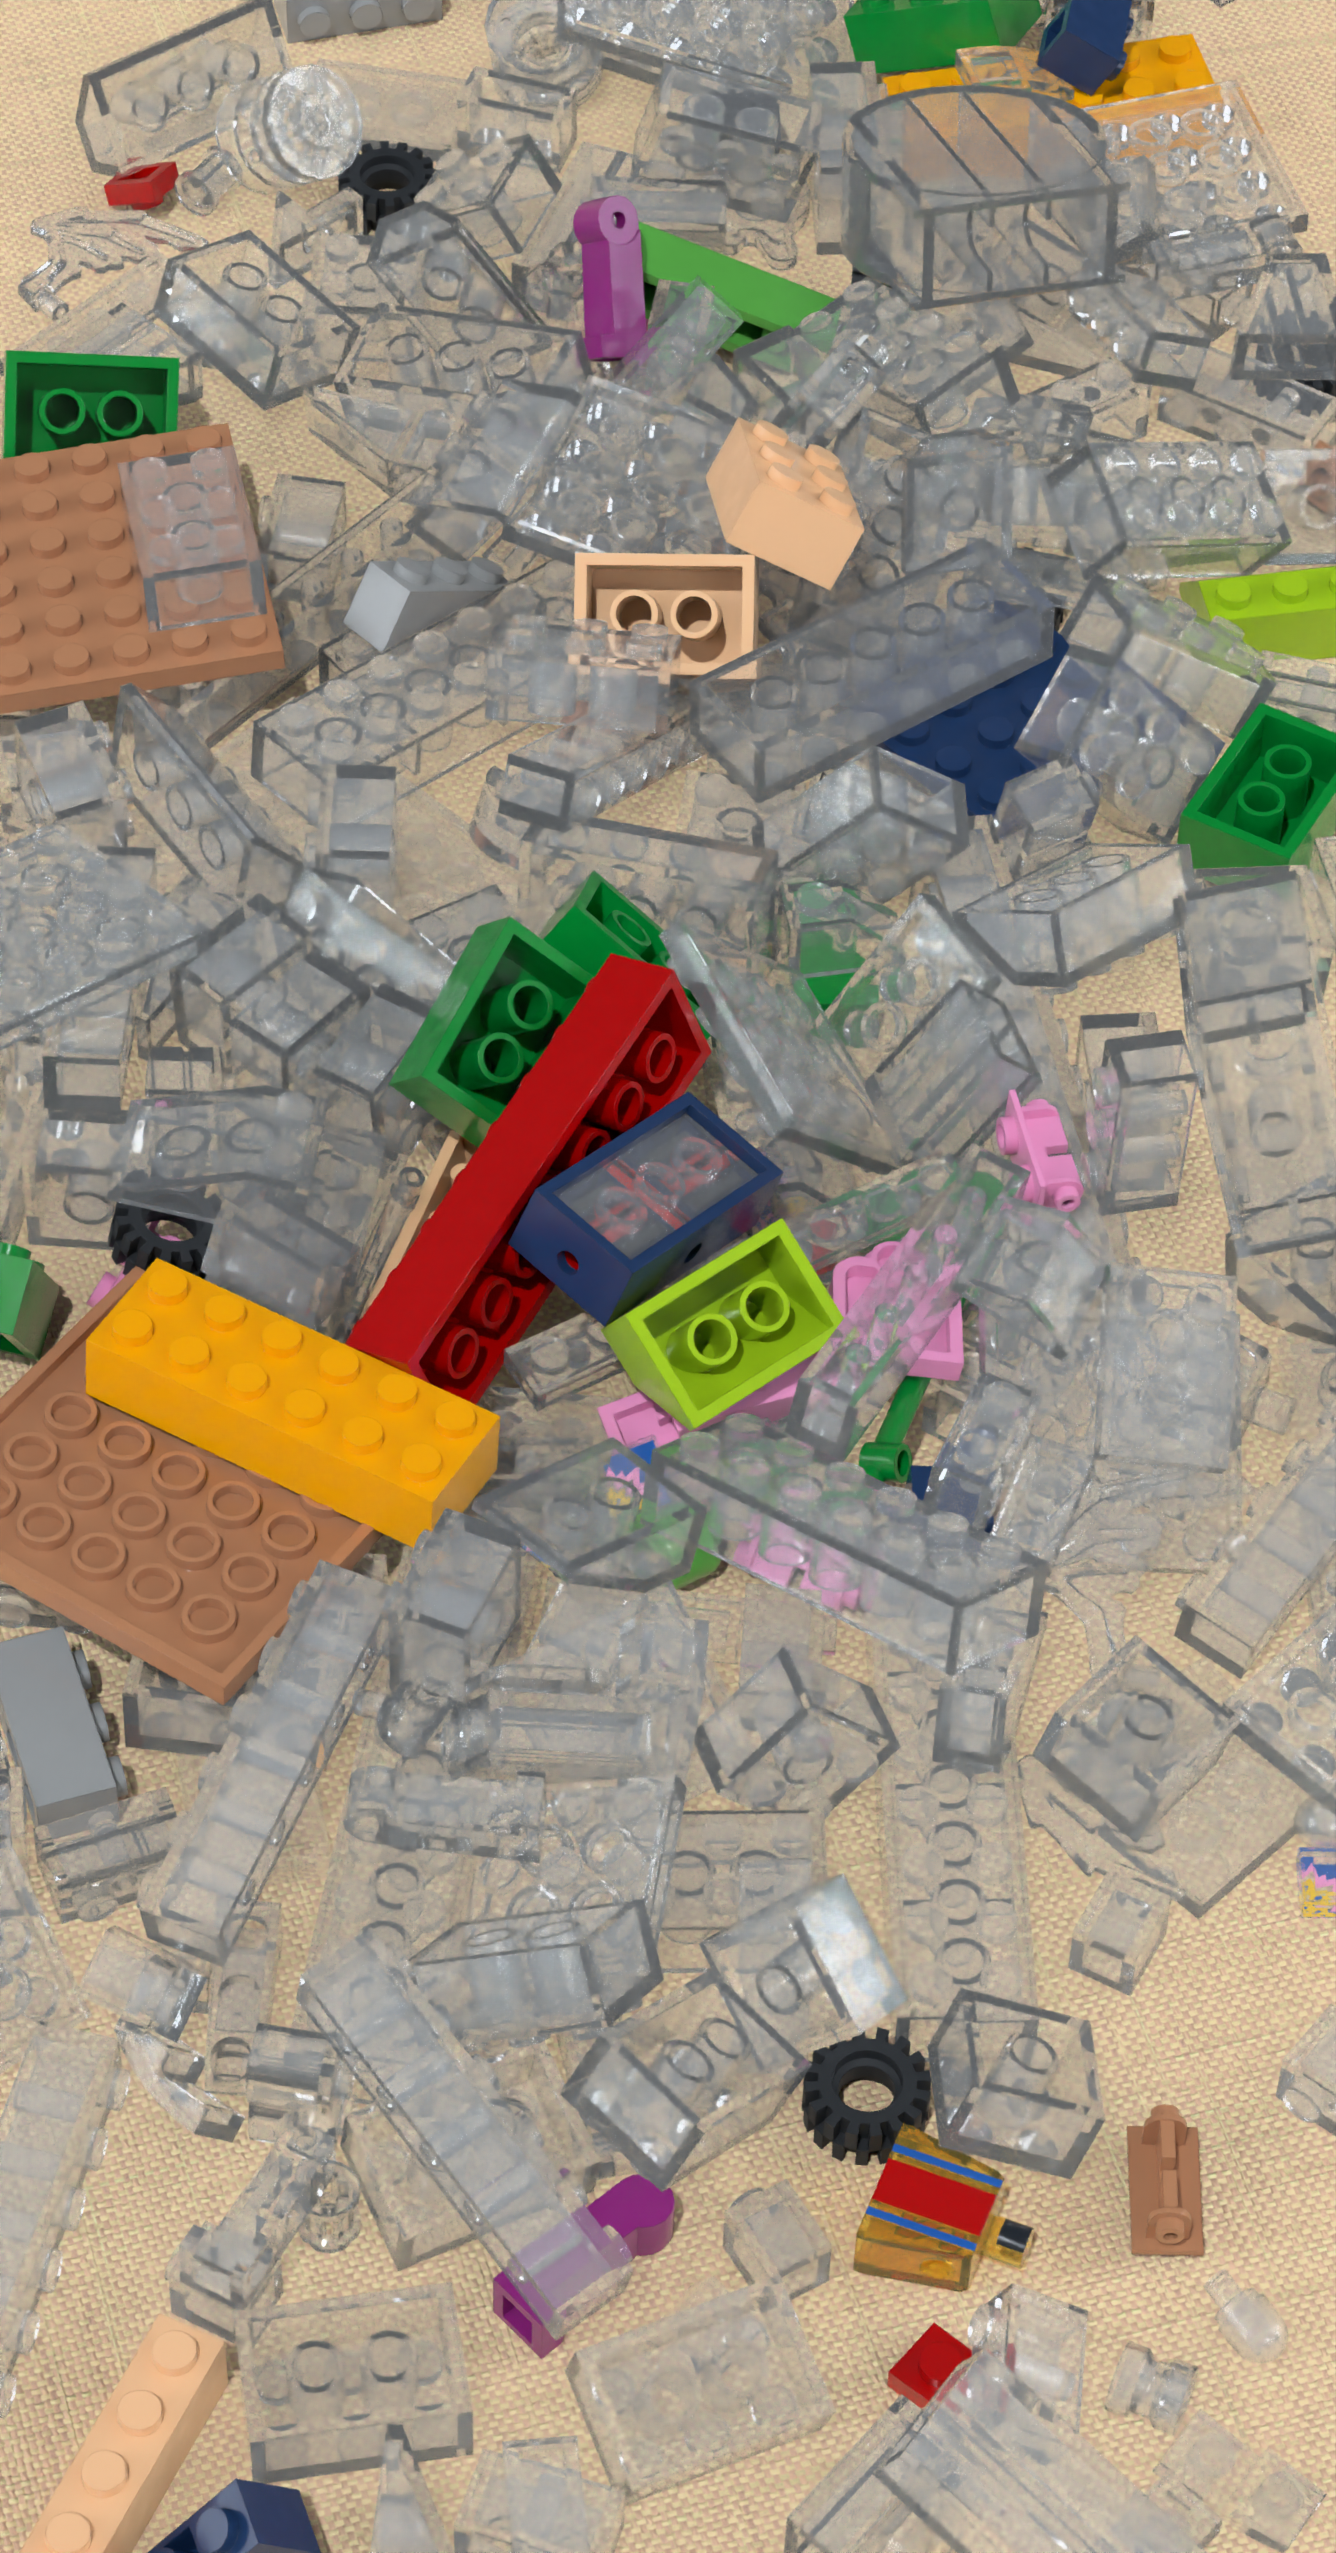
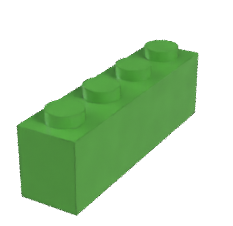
[639,222,843,383]

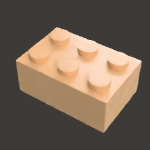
[705,417,865,590]
[573,553,760,679]

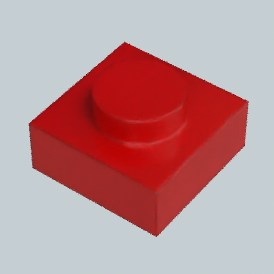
[103,161,181,210]
[887,2323,991,2428]

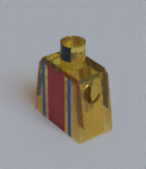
[853,2123,1034,2292]

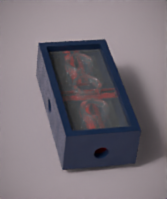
[508,1091,784,1327]

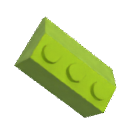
[1179,566,1336,671]
[600,1218,851,1431]

